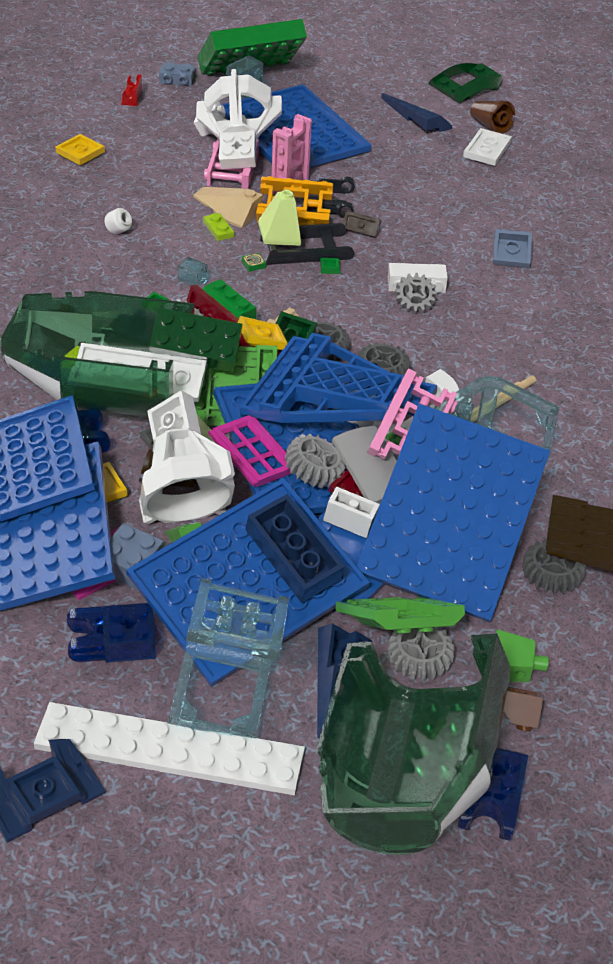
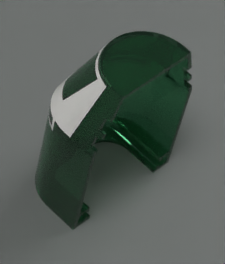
[0,291,195,417]
[317,633,511,855]

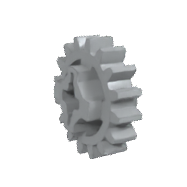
[394,273,437,314]

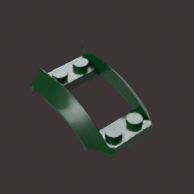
[428,63,503,104]

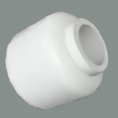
[105,208,132,235]

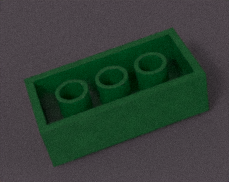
[149,307,243,372]

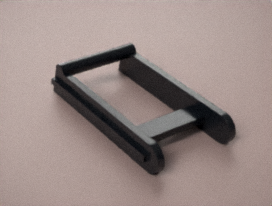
[260,223,354,265]

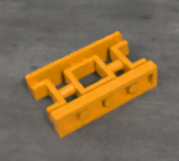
[256,176,333,226]

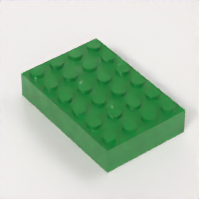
[197,19,307,76]

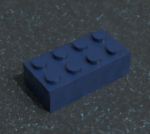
[246,494,345,603]

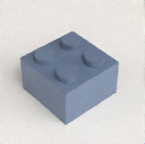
[111,523,164,591]

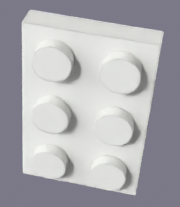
[463,128,512,166]

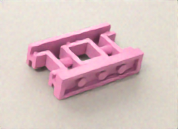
[272,114,312,195]
[367,368,458,460]

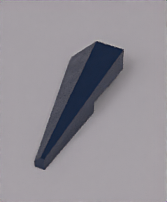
[381,93,452,132]
[317,623,372,739]

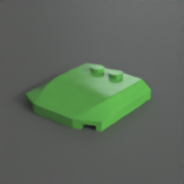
[194,345,277,428]
[336,597,465,633]

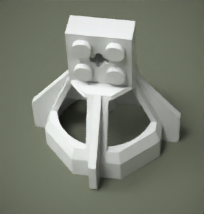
[196,69,282,169]
[139,390,235,524]

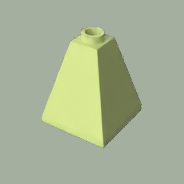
[258,190,301,246]

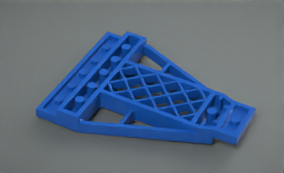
[240,333,437,423]

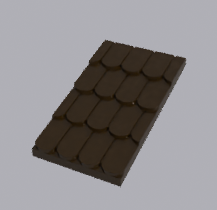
[546,495,613,572]

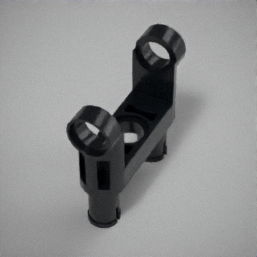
[301,176,355,218]

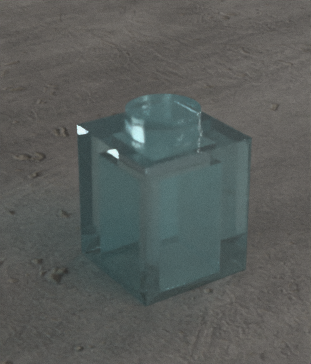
[178,257,209,286]

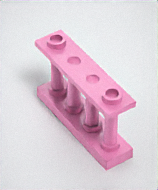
[204,138,259,189]

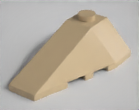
[193,187,263,228]

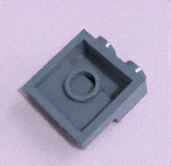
[159,62,195,86]
[492,229,532,268]

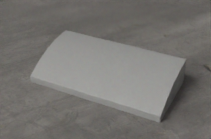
[332,426,397,506]

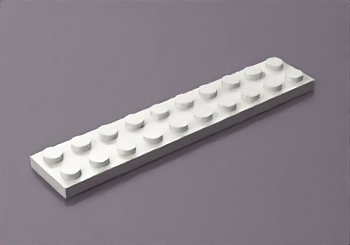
[34,702,305,795]

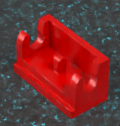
[121,74,142,106]

